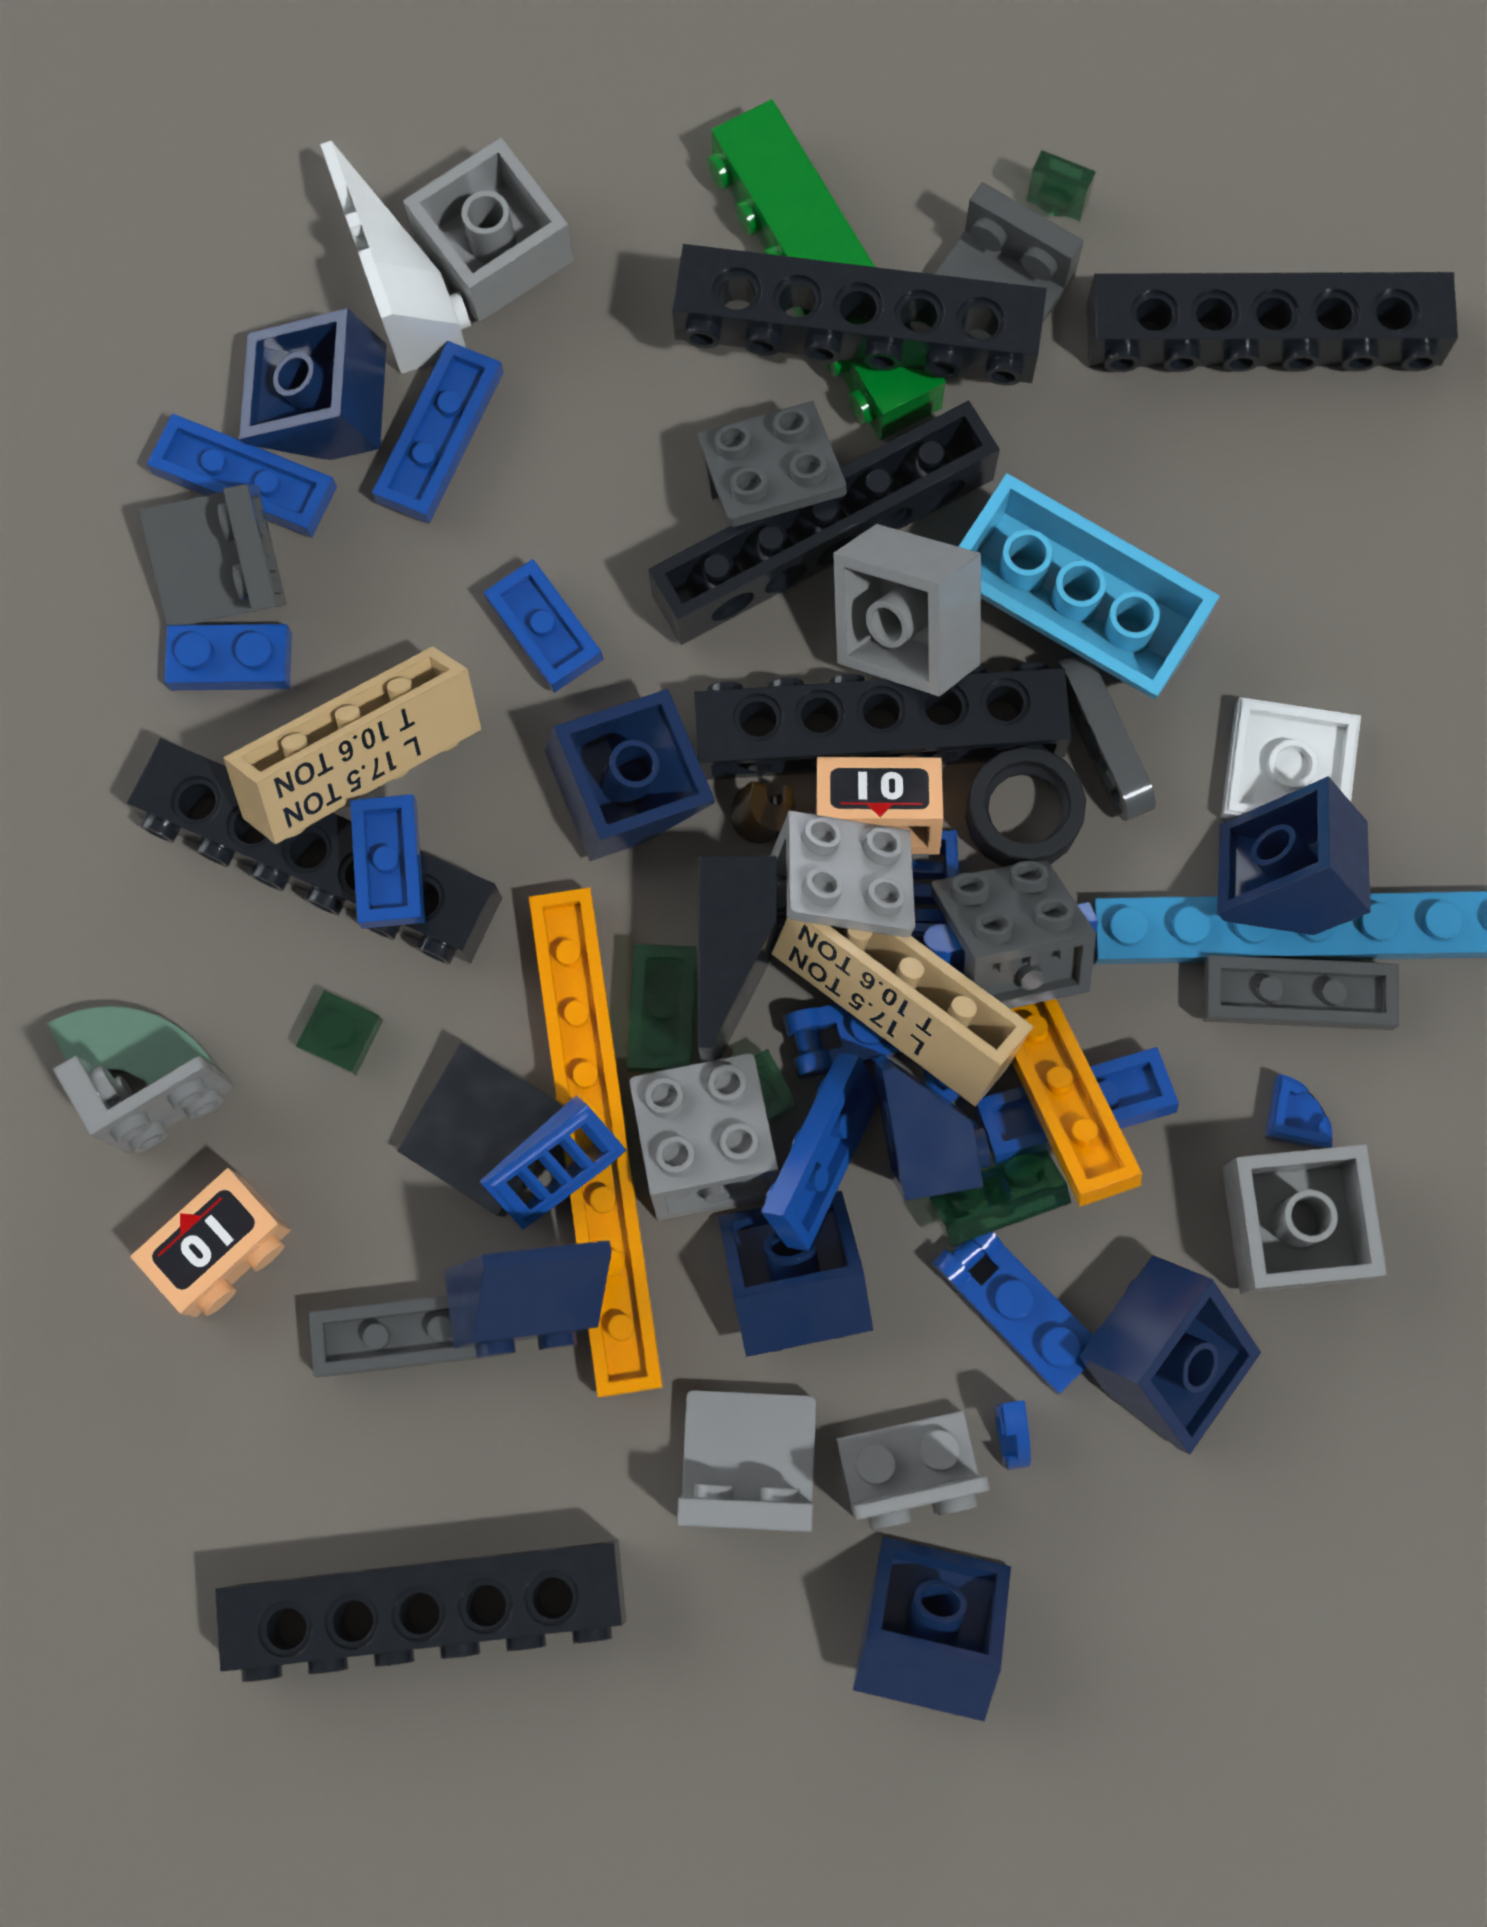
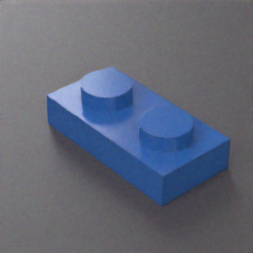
[484,559,604,693]
[164,624,292,691]
[350,794,425,929]

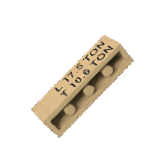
[223,646,482,844]
[772,917,1034,1107]

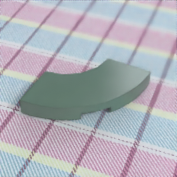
[47,1006,220,1086]

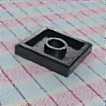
[397,1042,566,1217]

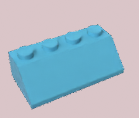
[958,473,1220,700]

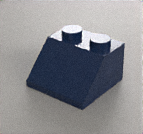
[239,308,387,460]
[545,689,715,861]
[1217,776,1371,935]
[871,1055,991,1201]
[718,1191,874,1357]
[444,1240,612,1358]
[1079,1255,1261,1455]
[853,1536,1011,1722]

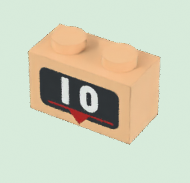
[816,755,943,854]
[130,1168,291,1317]

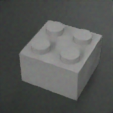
[403,137,574,323]
[833,524,981,696]
[1222,1144,1387,1294]

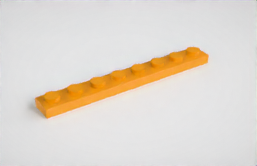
[529,887,664,1398]

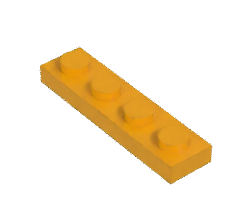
[1011,999,1142,1207]

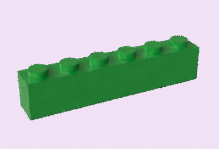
[707,99,946,440]

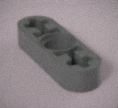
[1053,653,1156,821]

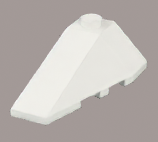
[320,141,471,374]

